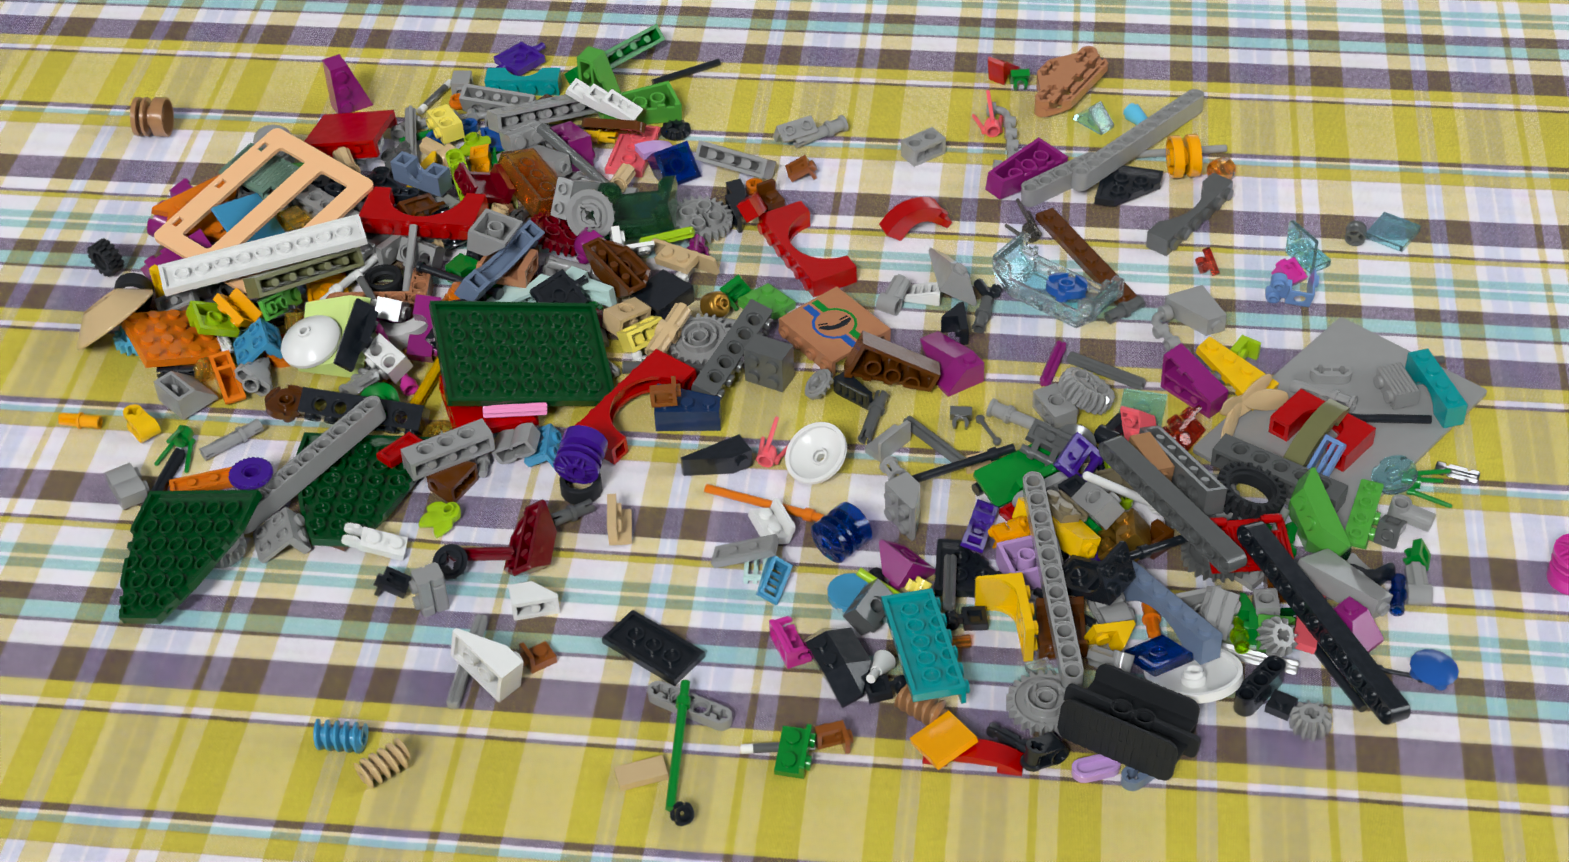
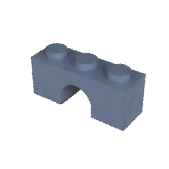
[390,151,452,197]

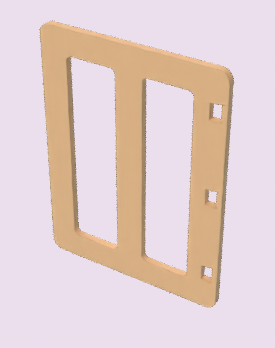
[154,128,374,297]

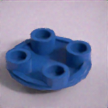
[1410,649,1459,691]

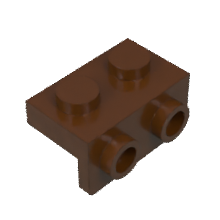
[396,193,446,216]

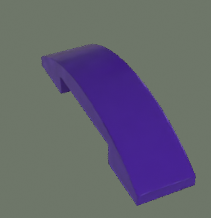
[960,499,999,554]

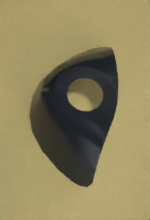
[1347,553,1396,586]

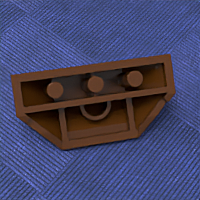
[582,237,651,298]

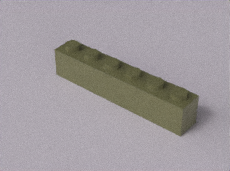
[243,247,365,299]

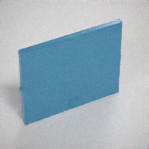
[211,193,285,243]

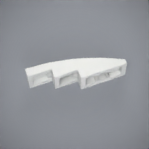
[565,78,643,120]

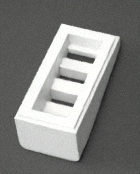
[903,282,943,306]

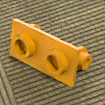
[988,516,1031,549]

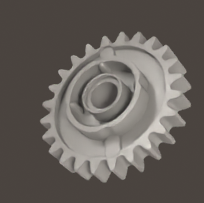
[668,313,730,365]
[1006,670,1065,736]

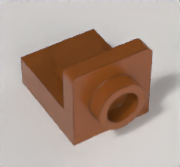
[785,155,818,182]
[650,376,681,408]
[519,641,557,674]

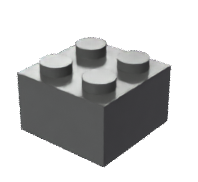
[743,334,795,392]

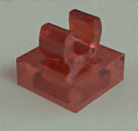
[1195,247,1220,276]

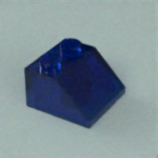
[647,141,702,190]

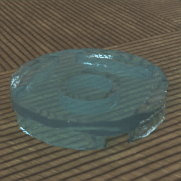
[1371,455,1418,495]

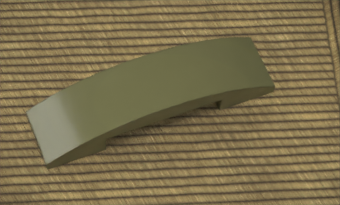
[1283,398,1350,467]

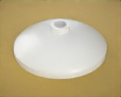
[281,315,341,369]
[785,422,847,484]

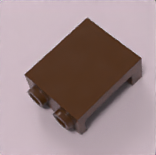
[1035,597,1088,660]

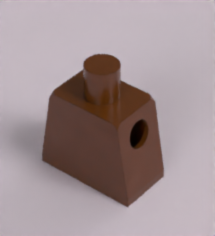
[426,461,479,502]

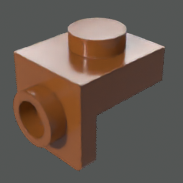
[814,720,854,754]

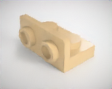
[607,494,632,546]

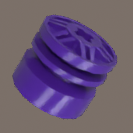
[553,425,608,484]

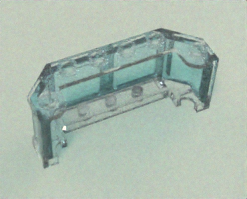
[992,231,1124,328]

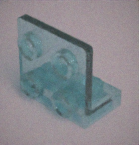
[1285,220,1331,274]

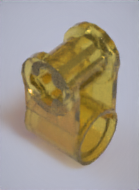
[284,312,305,333]

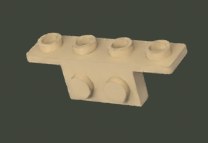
[652,238,720,275]

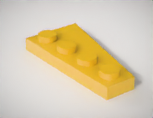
[1195,336,1279,411]

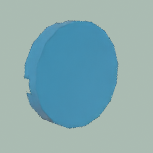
[827,573,868,612]

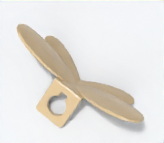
[1220,374,1289,438]

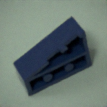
[654,383,722,431]

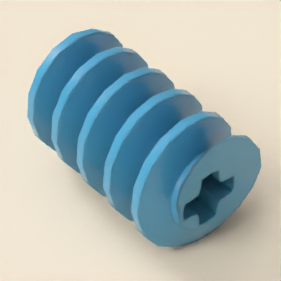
[313,719,369,754]

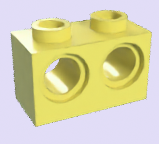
[426,104,465,145]
[616,316,662,353]

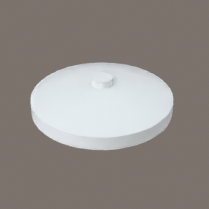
[1144,645,1243,704]

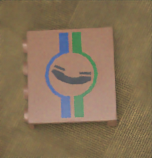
[778,286,891,377]

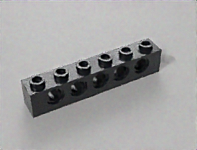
[297,387,430,436]

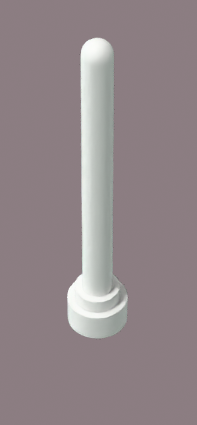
[1082,471,1161,516]

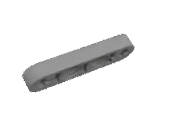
[647,681,733,731]

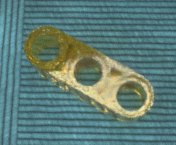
[277,205,312,232]

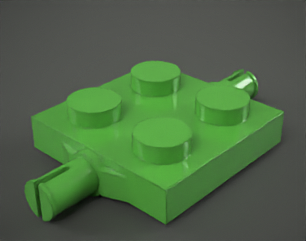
[737,283,796,320]

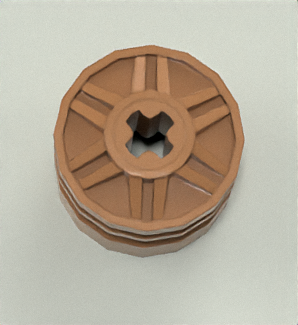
[130,97,174,137]

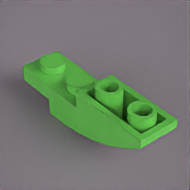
[257,287,303,322]

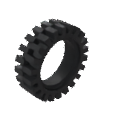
[1217,461,1287,524]

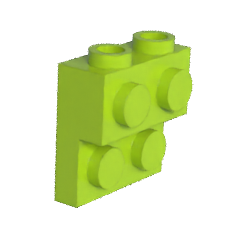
[186,300,240,338]

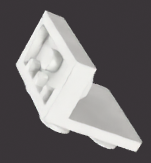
[609,226,655,256]

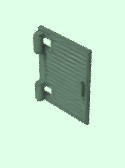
[218,143,300,200]

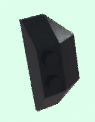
[802,628,872,708]

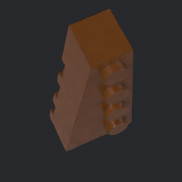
[844,331,940,392]

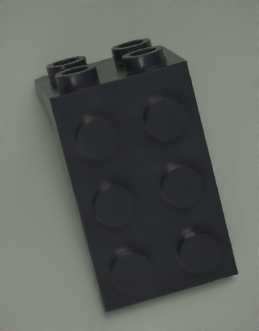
[1062,541,1136,606]

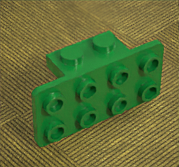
[973,443,1061,508]

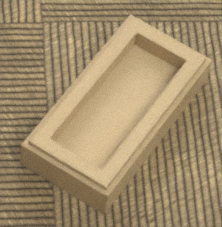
[614,755,669,791]

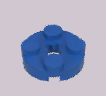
[1046,272,1088,302]

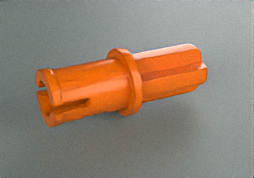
[1141,603,1161,640]

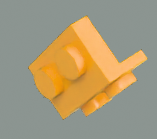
[213,288,263,328]

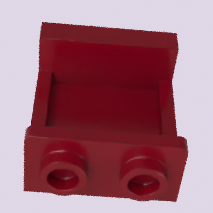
[453,162,516,204]

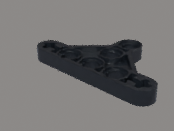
[324,166,420,204]

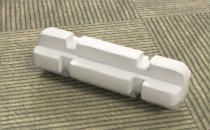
[216,336,234,353]

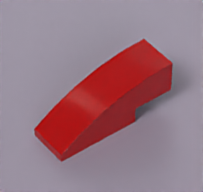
[737,191,767,223]

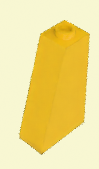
[1012,497,1101,558]

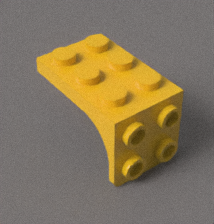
[974,572,1038,662]

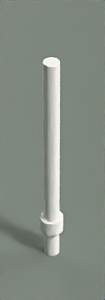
[320,253,378,300]

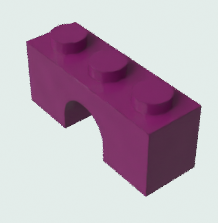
[406,294,442,363]

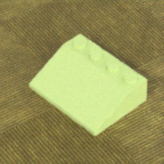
[298,295,371,378]

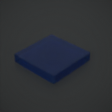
[1124,634,1194,677]

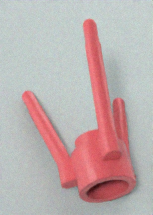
[972,90,1003,137]
[756,416,788,468]

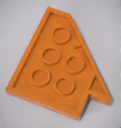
[151,174,238,242]

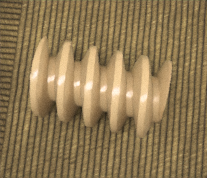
[354,738,410,789]

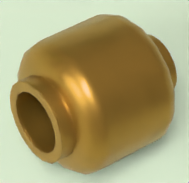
[700,291,730,318]

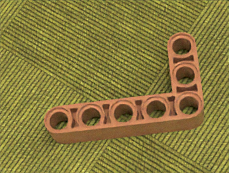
[326,267,434,319]

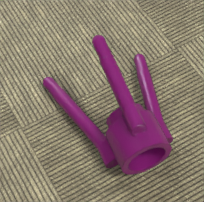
[686,234,709,256]

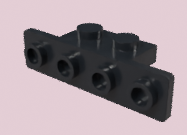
[333,298,379,372]

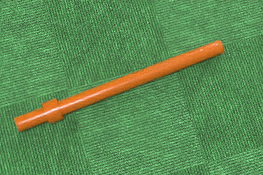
[704,484,832,525]

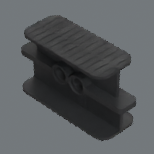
[1057,664,1201,781]

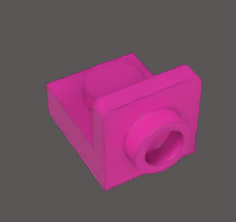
[1271,257,1308,286]

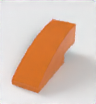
[208,350,247,405]

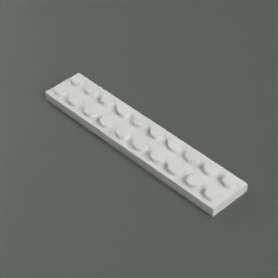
[158,214,368,296]

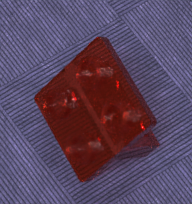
[1163,405,1206,451]

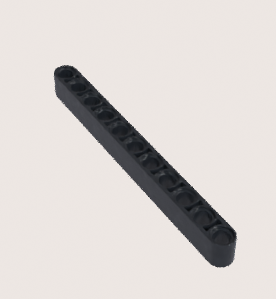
[1237,521,1411,725]

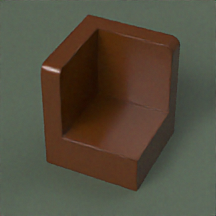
[1150,518,1174,560]

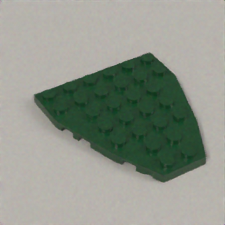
[296,432,431,547]
[119,490,262,624]

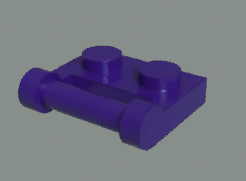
[1053,432,1104,482]

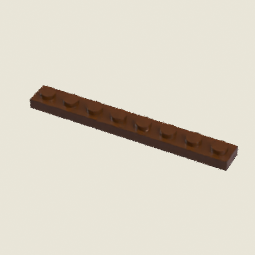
[1036,208,1137,306]

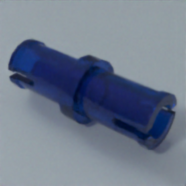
[1388,573,1407,616]

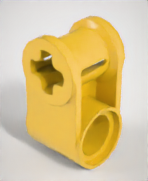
[123,404,161,443]

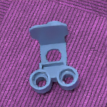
[1265,269,1319,307]

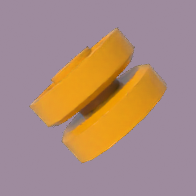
[1166,134,1202,179]

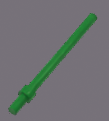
[665,680,691,812]

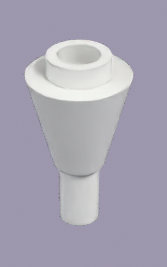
[866,650,896,683]

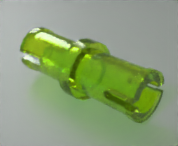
[1229,618,1250,654]

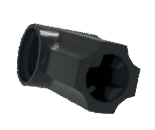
[1094,413,1124,444]

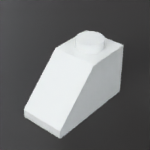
[508,581,560,621]

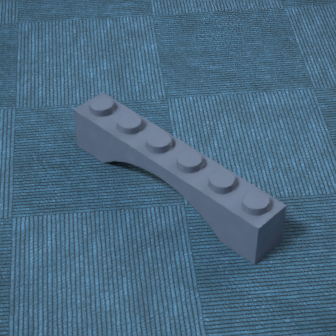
[454,219,545,301]
[1123,560,1223,665]

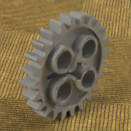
[669,195,733,243]

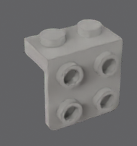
[253,507,312,564]

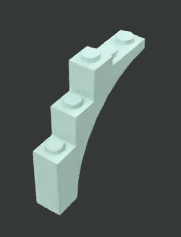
[486,266,617,307]

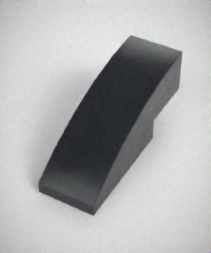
[725,178,746,233]

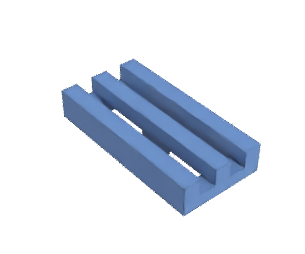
[1306,434,1347,477]

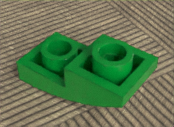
[1234,592,1259,645]

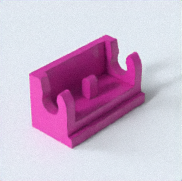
[769,616,812,669]

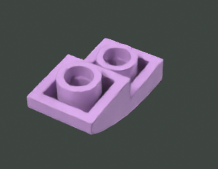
[634,140,678,160]

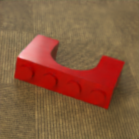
[1268,389,1376,472]

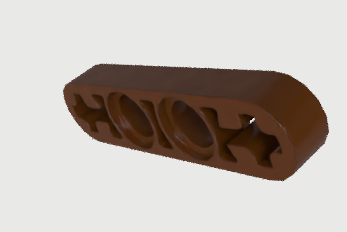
[581,118,646,135]

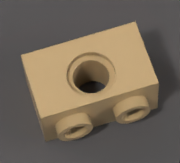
[602,297,651,337]

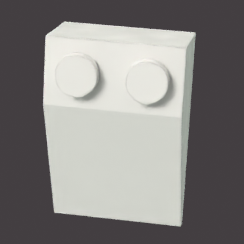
[451,628,524,702]

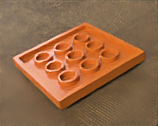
[120,309,222,368]

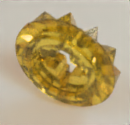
[423,420,453,437]

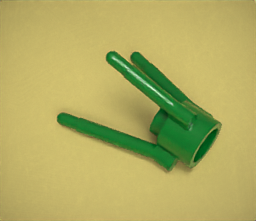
[154,425,196,473]
[1401,469,1452,508]

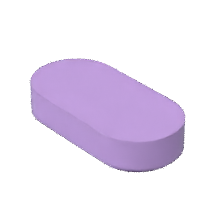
[1071,754,1121,783]

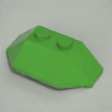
[1288,467,1352,556]

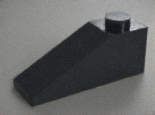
[681,434,753,476]

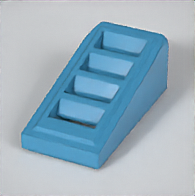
[756,555,793,605]

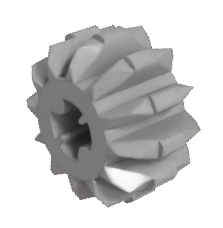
[1255,616,1298,657]
[1289,700,1332,743]

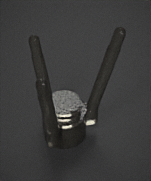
[1004,198,1042,243]

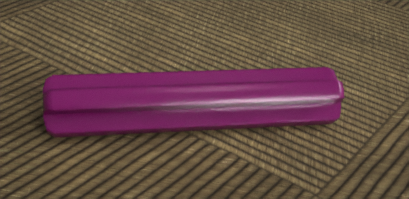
[1039,340,1067,386]

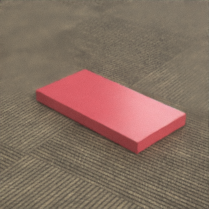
[605,125,661,178]

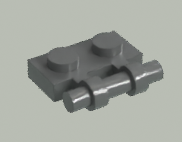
[1019,418,1072,471]

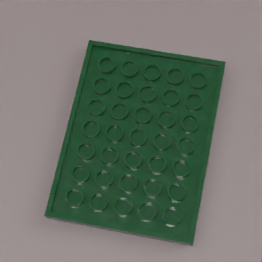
[429,301,614,406]

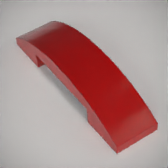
[922,738,1024,777]

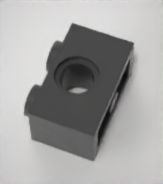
[842,578,893,636]

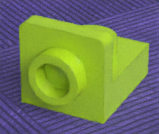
[1230,335,1261,360]

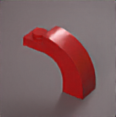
[879,197,952,241]

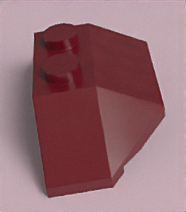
[504,499,557,576]

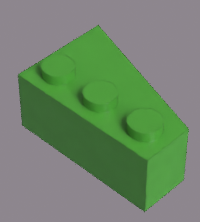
[577,46,621,93]

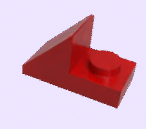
[988,57,1020,85]

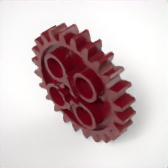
[531,211,577,257]

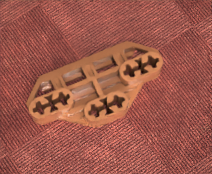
[1034,46,1108,117]

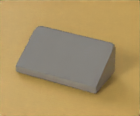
[155,289,200,311]

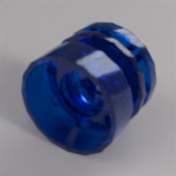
[811,502,872,563]

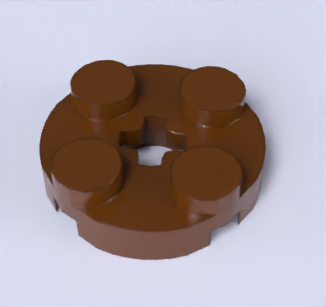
[265,385,303,423]

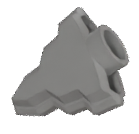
[234,357,273,396]

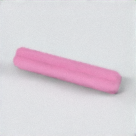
[482,402,547,418]

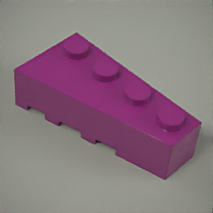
[985,137,1068,199]

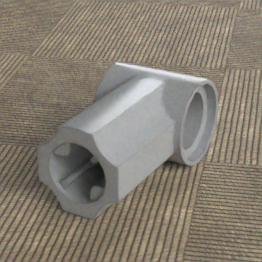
[876,274,911,316]
[1387,494,1436,532]
[1404,562,1433,605]
[1086,645,1135,673]

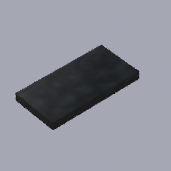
[602,610,705,686]

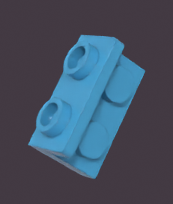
[524,423,562,468]

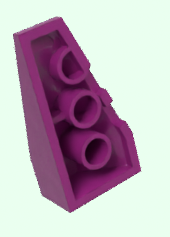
[920,331,984,397]

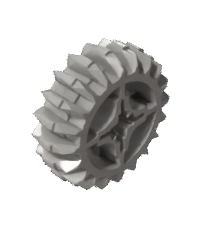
[1057,367,1115,415]

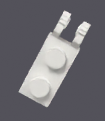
[341,522,408,561]

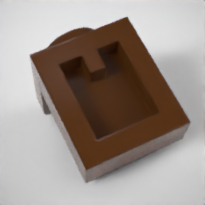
[756,178,785,212]

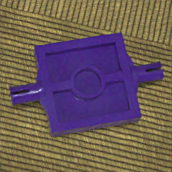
[494,42,546,76]

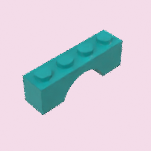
[484,68,562,96]
[1405,348,1468,429]

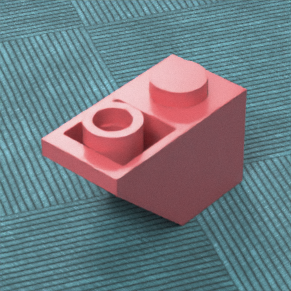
[1120,406,1156,442]

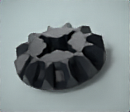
[661,119,691,141]
[432,544,469,581]

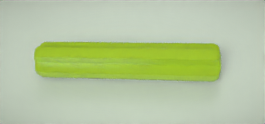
[639,226,695,243]

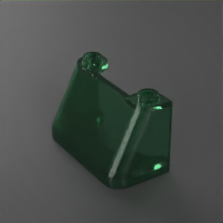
[591,175,678,241]

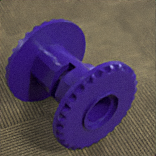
[228,457,274,490]

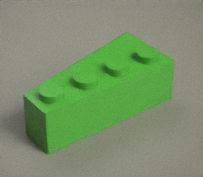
[598,81,682,124]

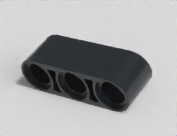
[1233,656,1286,717]

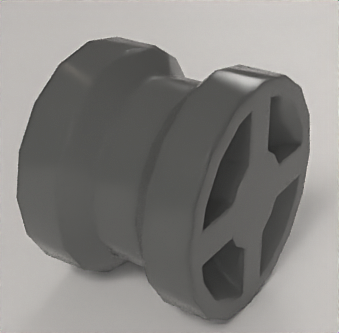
[1345,221,1367,246]

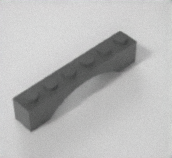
[1146,173,1234,256]

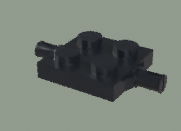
[529,269,589,303]

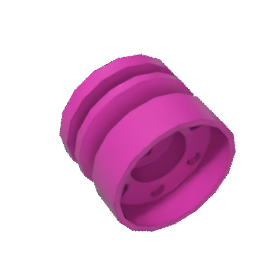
[1546,534,1569,595]

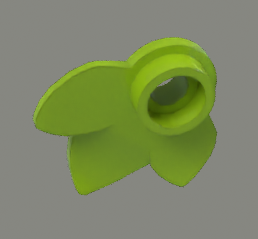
[459,132,492,157]
[418,501,461,538]

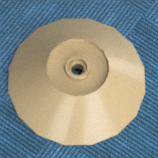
[76,288,153,350]

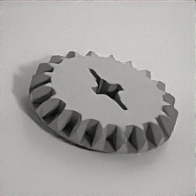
[566,189,615,237]

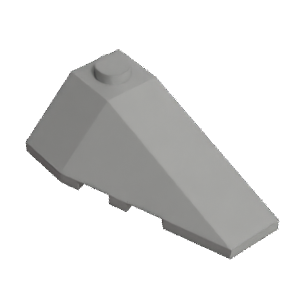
[928,247,977,306]

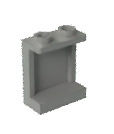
[551,177,602,220]

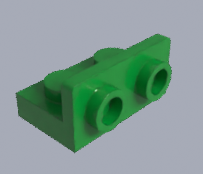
[774,724,816,779]

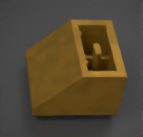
[1097,508,1152,562]

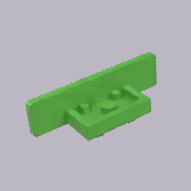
[1345,479,1384,549]

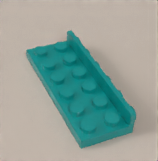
[881,588,970,704]

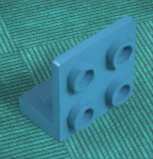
[233,317,283,365]

